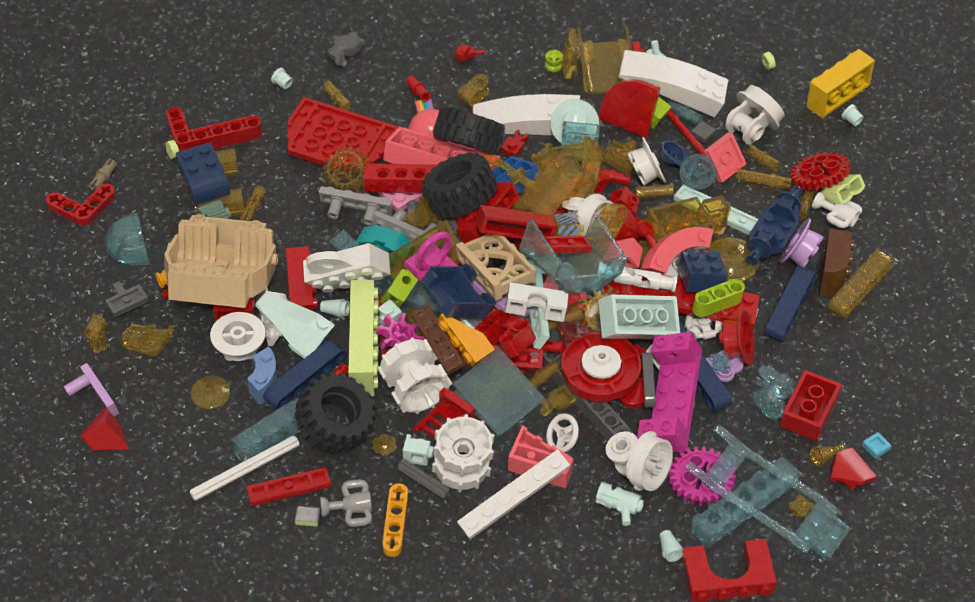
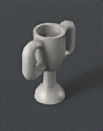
[320,479,372,527]

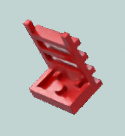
[413,387,475,440]

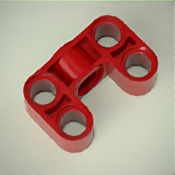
[475,310,536,358]

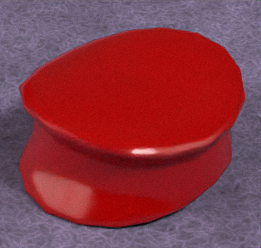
[618,377,644,409]

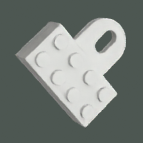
[303,243,390,293]

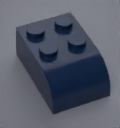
[176,142,230,205]

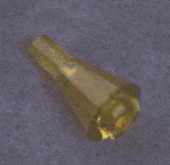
[810,444,846,466]

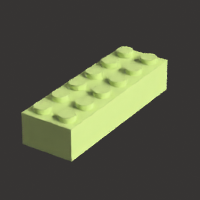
[349,280,379,396]

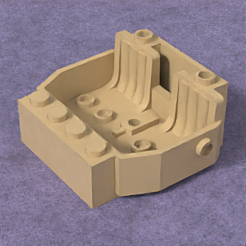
[164,214,278,308]

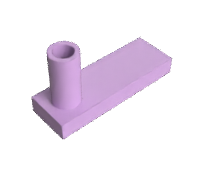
[64,363,119,416]

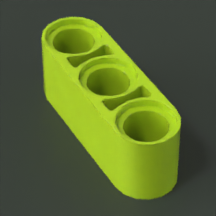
[692,279,745,317]

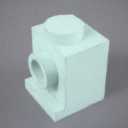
[378,299,402,327]
[403,434,434,466]

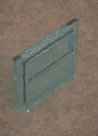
[453,348,545,437]

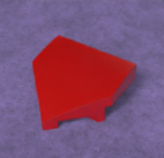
[829,447,877,490]

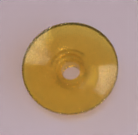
[191,376,230,409]

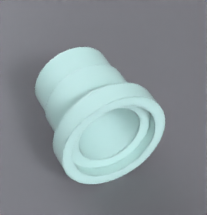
[271,68,293,89]
[841,104,864,126]

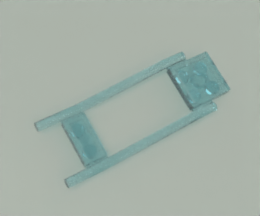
[685,424,851,561]

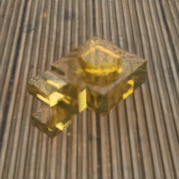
[540,385,576,417]

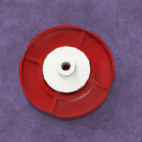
[561,332,641,403]

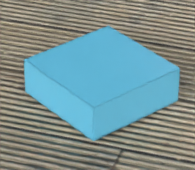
[862,432,892,459]

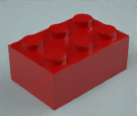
[780,370,842,442]

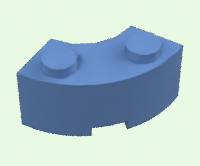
[247,347,277,405]

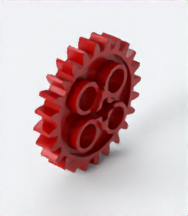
[790,152,851,191]

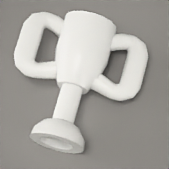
[812,192,862,228]

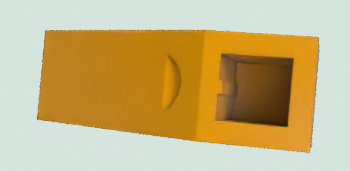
[438,313,495,367]

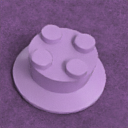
[779,218,823,267]

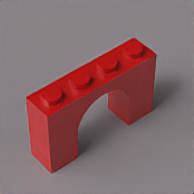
[681,539,776,602]

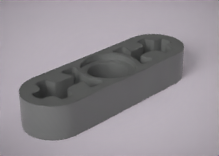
[641,352,655,408]

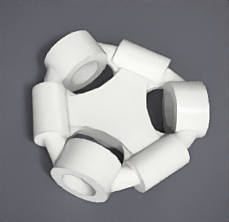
[684,315,723,340]

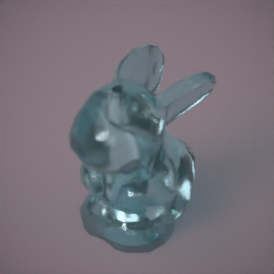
[752,366,796,419]

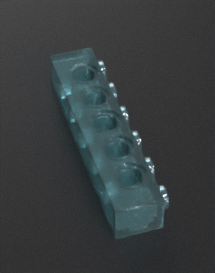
[691,456,800,548]

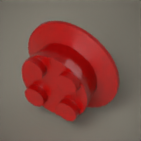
[719,310,755,365]

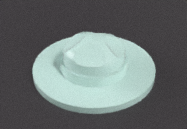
[551,99,599,147]

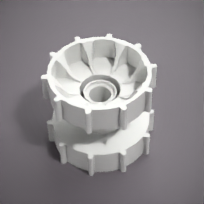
[378,337,452,414]
[432,414,494,492]

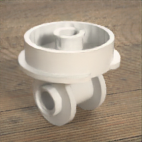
[725,85,784,145]
[560,194,618,248]
[606,431,673,491]

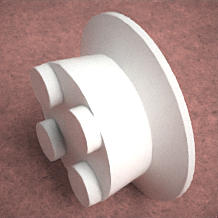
[627,137,667,186]
[210,312,265,361]

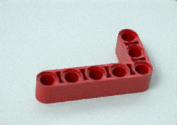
[166,107,262,151]

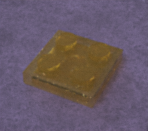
[562,28,581,78]

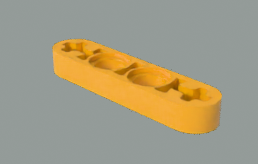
[383,483,408,557]

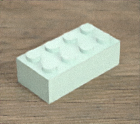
[598,295,680,339]

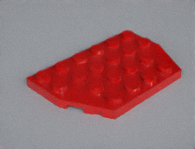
[288,97,399,175]

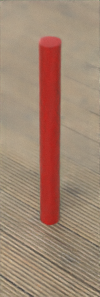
[667,109,706,158]

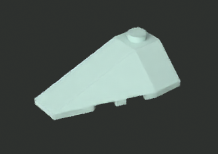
[255,292,335,359]

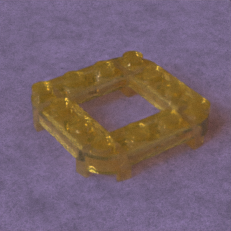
[525,136,603,206]

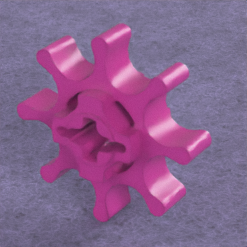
[375,313,425,349]

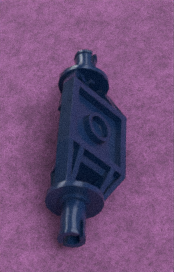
[746,185,803,265]

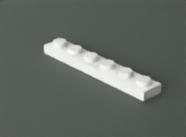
[457,449,570,539]

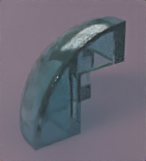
[105,212,149,265]

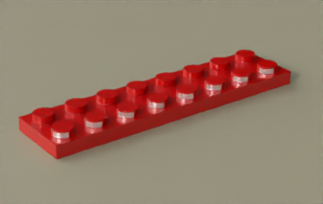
[602,263,760,328]

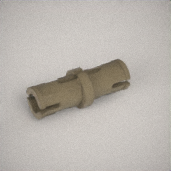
[89,159,117,191]

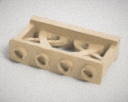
[456,234,537,301]

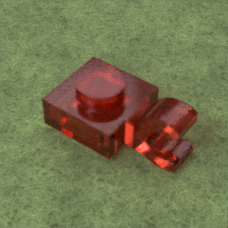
[556,321,592,342]

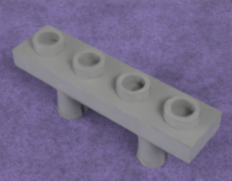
[319,186,393,226]
[373,209,441,249]

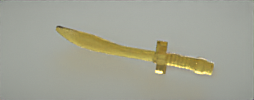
[482,155,538,190]

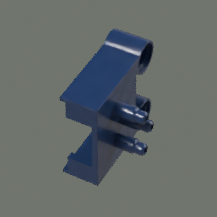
[422,264,496,319]

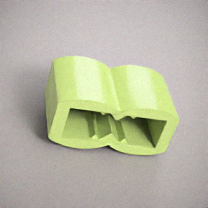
[822,174,865,204]

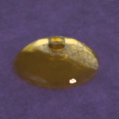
[705,237,760,282]

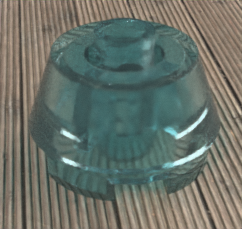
[680,154,716,190]

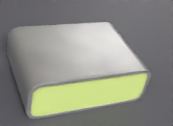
[295,506,320,526]

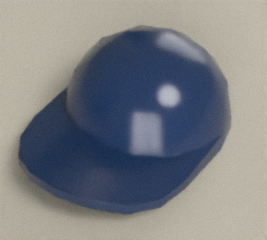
[659,140,694,170]

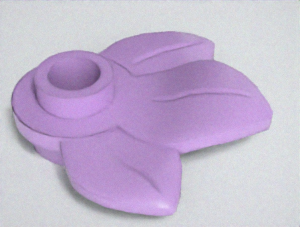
[706,350,744,382]

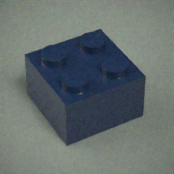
[678,250,728,292]

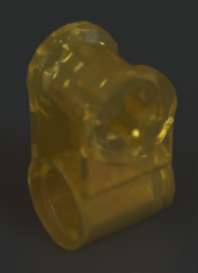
[457,74,489,107]

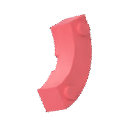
[640,227,713,274]

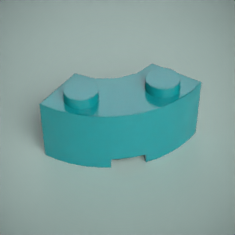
[355,225,412,263]

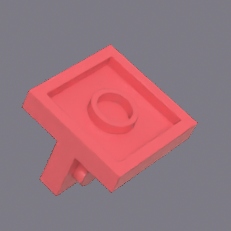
[698,132,746,182]

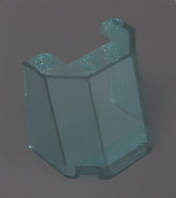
[519,214,627,293]

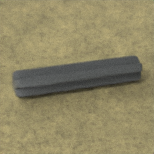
[398,459,450,498]

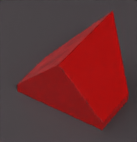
[80,408,130,450]

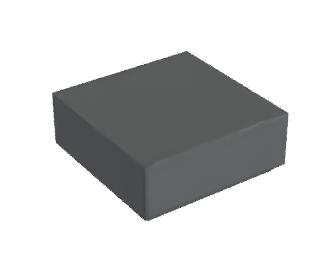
[691,121,716,143]

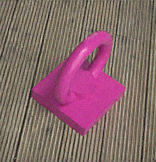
[404,231,458,284]

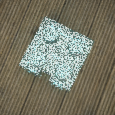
[561,121,600,161]

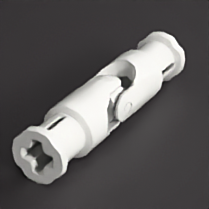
[598,263,677,293]

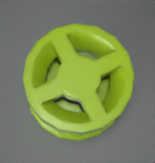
[545,50,563,72]

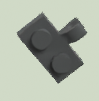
[105,281,149,318]

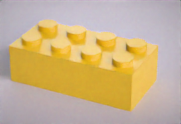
[807,49,875,118]

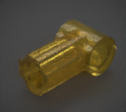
[83,314,108,353]

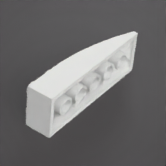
[618,50,728,117]
[473,94,580,135]

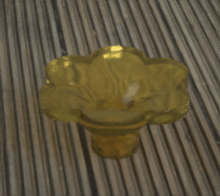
[373,434,397,456]

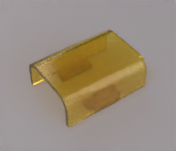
[577,25,632,94]

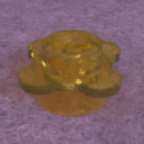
[789,495,814,517]

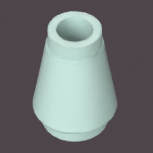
[320,299,350,318]
[659,530,683,562]

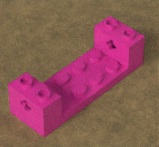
[637,332,702,452]

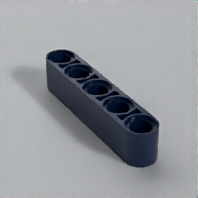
[765,265,816,341]
[263,340,346,411]

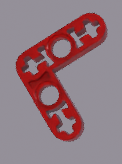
[46,184,116,225]

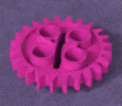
[669,446,736,507]

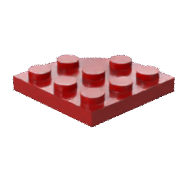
[599,79,661,138]

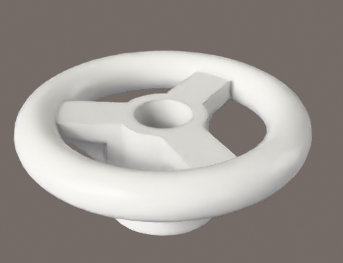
[546,414,579,453]

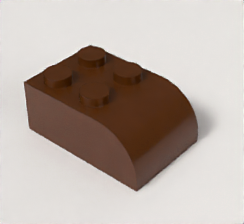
[819,229,855,296]

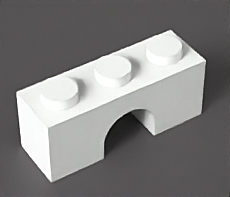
[505,282,568,322]

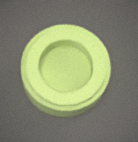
[761,51,776,70]
[166,140,179,159]

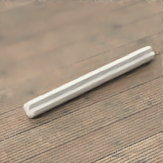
[190,436,300,500]

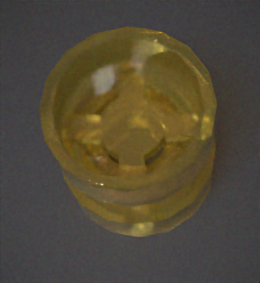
[405,208,429,228]

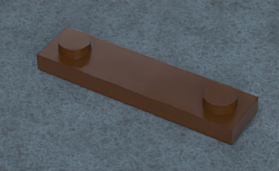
[411,303,465,375]

